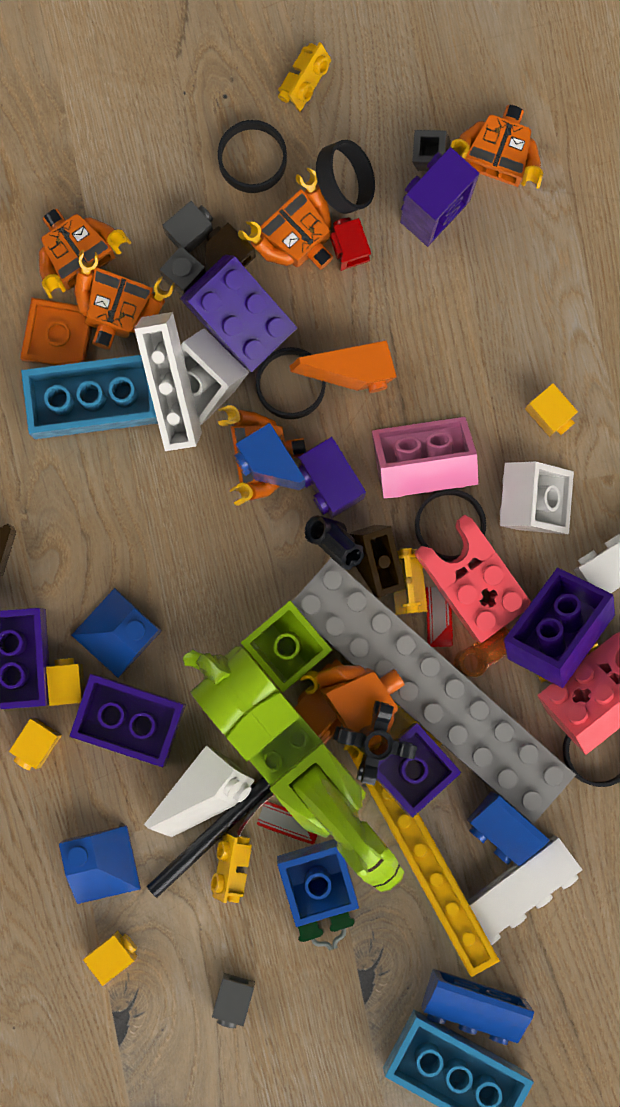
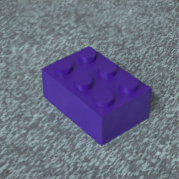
[400,147,480,247]
[179,254,297,372]
[504,567,615,688]
[0,608,50,709]
[69,674,186,768]

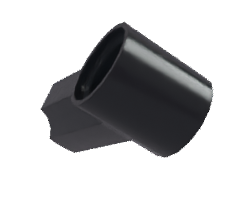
[304,515,365,570]

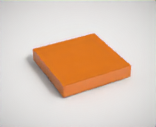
[20,297,92,366]

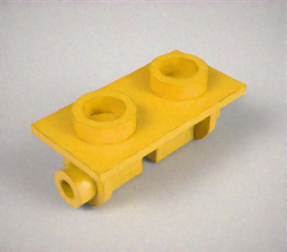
[278,42,332,112]
[393,548,428,615]
[211,833,252,903]

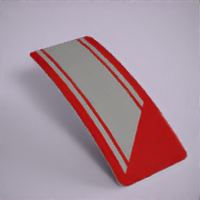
[425,587,453,647]
[237,791,274,837]
[257,801,317,845]

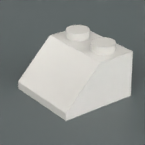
[181,329,249,426]
[500,461,574,534]

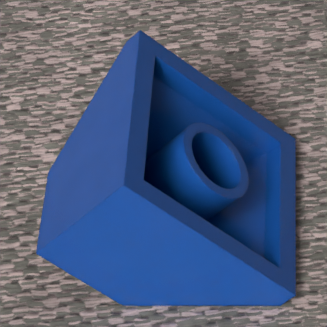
[71,588,162,678]
[59,825,141,904]

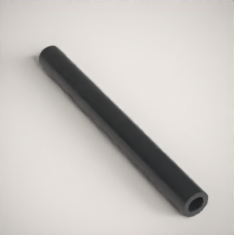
[146,777,271,898]

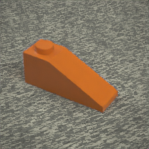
[289,340,397,393]

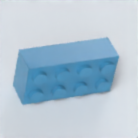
[21,355,158,439]
[383,1009,534,1107]

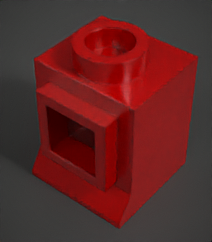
[330,217,371,271]

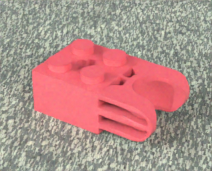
[415,515,531,643]
[537,632,620,755]

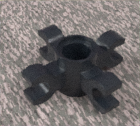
[333,701,417,785]

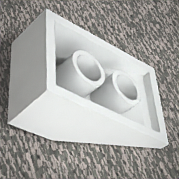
[144,746,255,837]

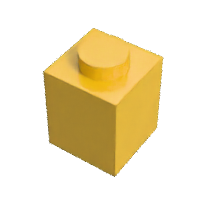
[525,383,578,437]
[46,658,85,706]
[9,718,62,771]
[83,930,137,986]

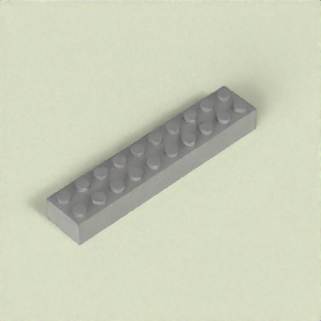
[292,558,576,824]

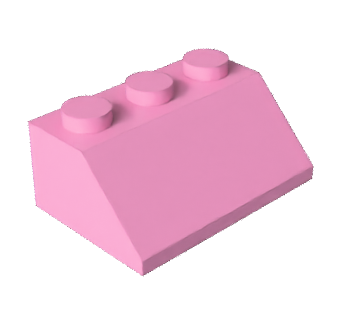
[372,417,478,499]

